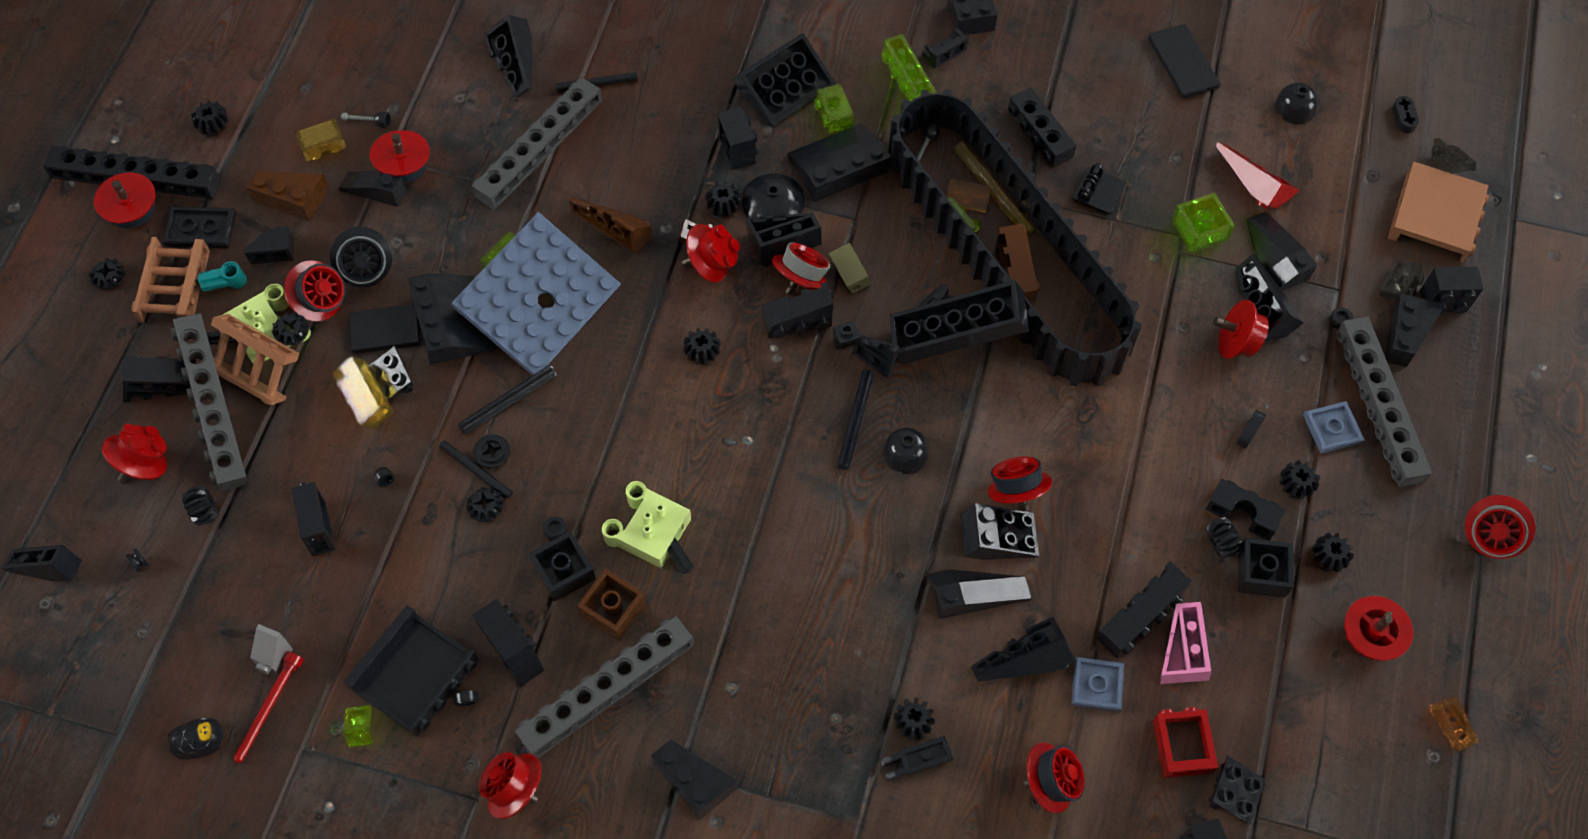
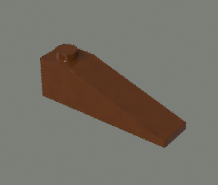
[569,197,652,255]

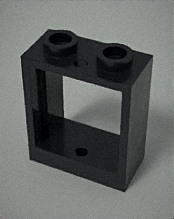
[291,482,336,556]

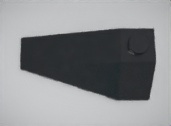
[484,15,532,98]
[1247,211,1317,291]
[928,569,1031,619]
[971,617,1075,682]

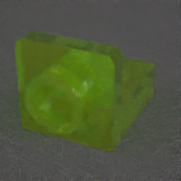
[343,705,373,747]

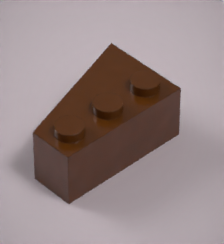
[246,171,329,221]
[994,224,1040,302]

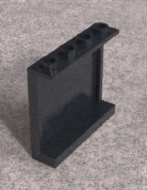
[343,605,478,737]

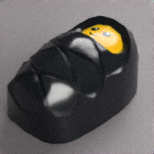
[168,718,223,760]

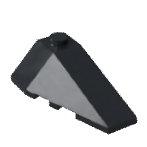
[1236,254,1304,342]

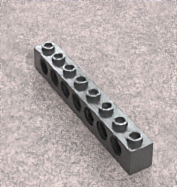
[472,77,602,210]
[170,313,247,491]
[1337,316,1432,488]
[515,616,694,758]

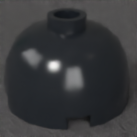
[1275,82,1319,124]
[883,427,929,474]

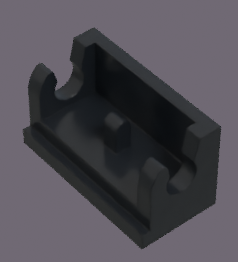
[922,28,969,69]

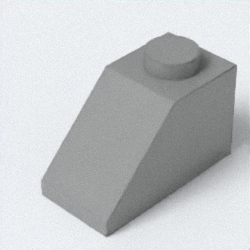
[250,624,293,674]

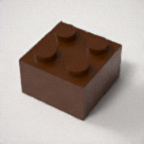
[577,568,647,641]

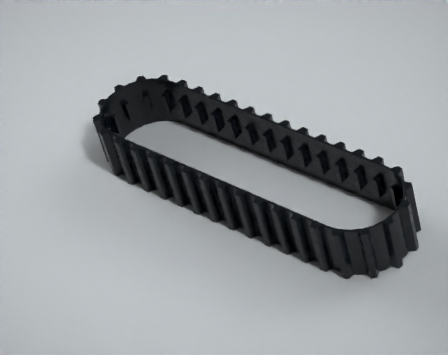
[888,89,1142,387]

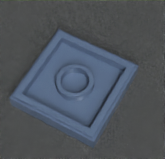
[1303,401,1365,454]
[1071,657,1124,712]

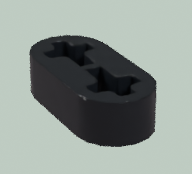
[1392,96,1419,133]
[1236,409,1266,449]

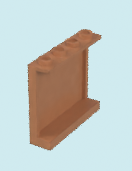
[1388,162,1489,263]

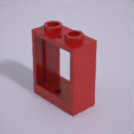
[1153,707,1219,778]

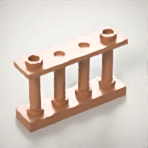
[131,237,210,323]
[211,314,299,405]

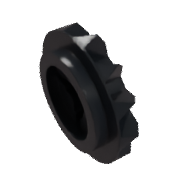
[89,258,126,290]
[272,311,309,346]
[473,434,510,469]
[466,487,504,522]

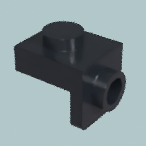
[833,321,861,350]

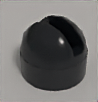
[374,467,395,487]

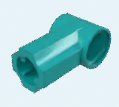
[198,261,247,292]

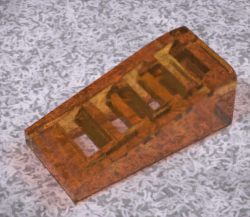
[1428,696,1479,752]

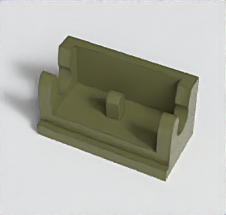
[828,243,871,293]

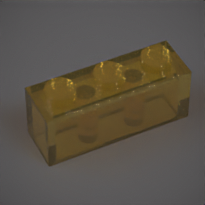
[333,356,394,429]

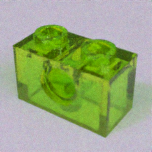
[814,84,854,134]

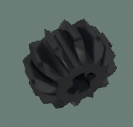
[191,100,229,136]
[705,180,741,218]
[683,327,721,365]
[1279,460,1320,500]
[182,485,219,526]
[1206,517,1242,559]
[1312,532,1354,573]
[893,697,935,741]

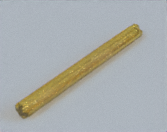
[954,142,1034,237]

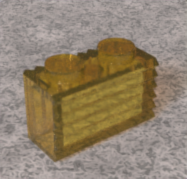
[295,119,346,161]

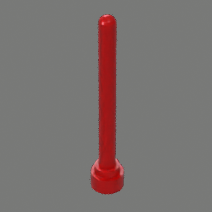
[234,651,304,763]

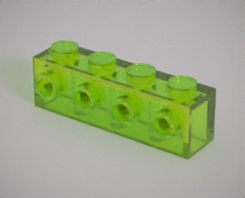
[881,34,937,101]

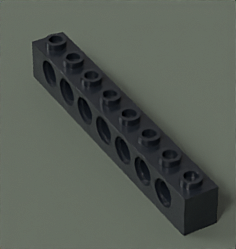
[43,146,221,199]

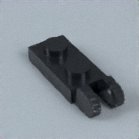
[880,736,954,781]

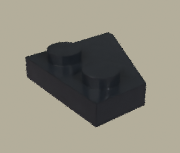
[852,335,900,378]

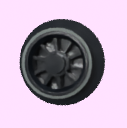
[330,227,392,287]

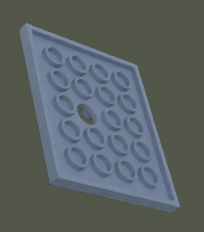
[451,212,621,375]

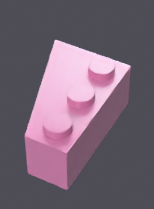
[1160,602,1211,684]

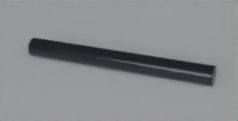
[556,72,637,92]
[439,440,513,499]

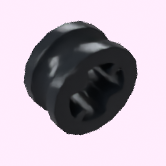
[125,548,149,572]

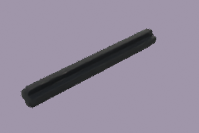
[458,365,557,434]
[837,369,874,470]

